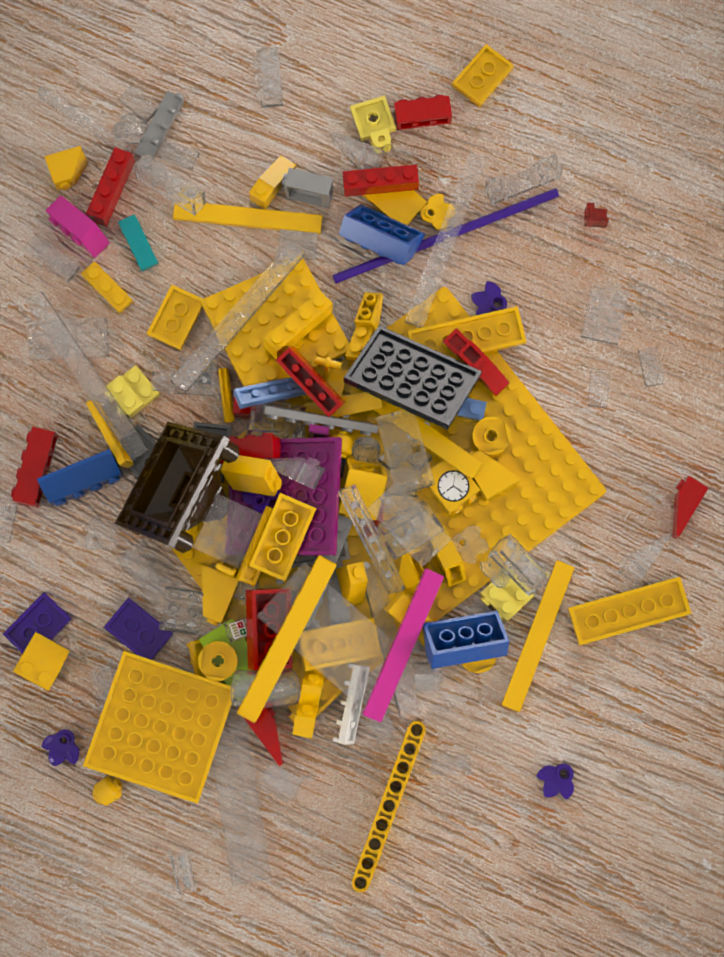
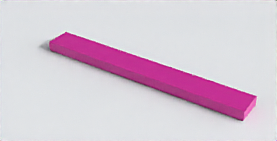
[362,568,444,722]

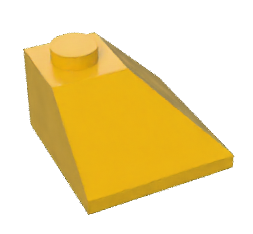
[44,146,88,190]
[398,544,445,594]

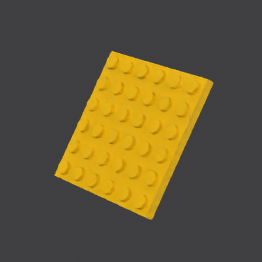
[200,256,349,387]
[83,651,237,804]

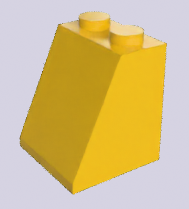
[338,458,388,521]
[13,632,70,691]

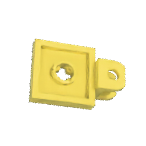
[350,96,396,155]

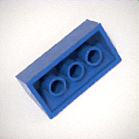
[339,204,425,265]
[37,449,124,507]
[422,611,510,669]

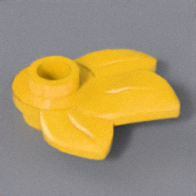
[420,194,456,231]

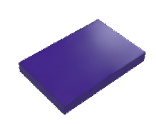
[3,592,72,654]
[103,597,173,660]

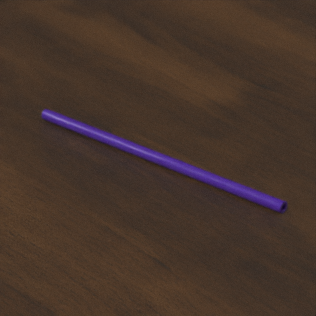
[332,188,559,284]

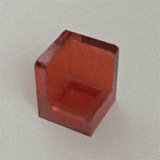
[584,202,609,228]

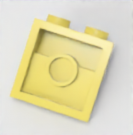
[105,365,160,418]
[480,568,535,622]

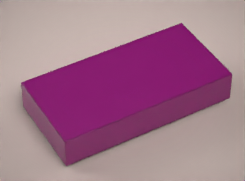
[309,424,330,438]

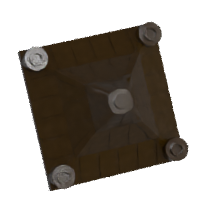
[114,422,239,553]

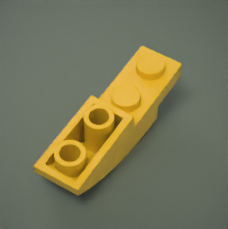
[345,292,383,361]

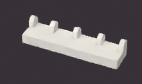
[333,663,370,745]

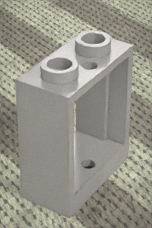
[282,168,334,208]

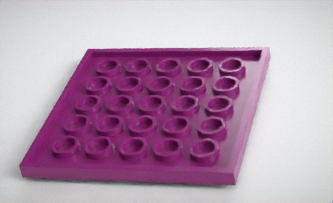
[225,437,342,556]

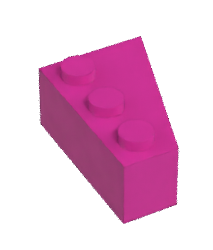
[45,195,110,258]

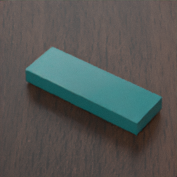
[118,214,159,272]

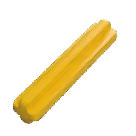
[218,368,235,423]

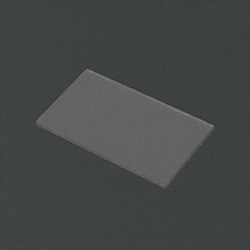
[257,562,393,703]

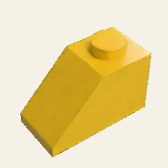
[336,562,368,607]

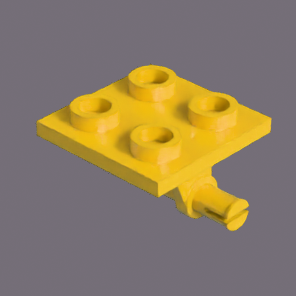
[302,356,348,401]

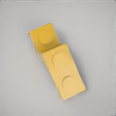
[292,667,327,739]

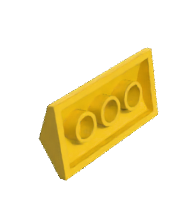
[249,493,317,581]

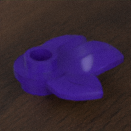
[471,281,507,315]
[242,490,279,513]
[42,729,79,766]
[536,763,574,799]

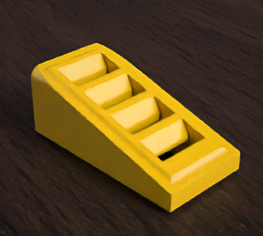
[215,557,241,578]

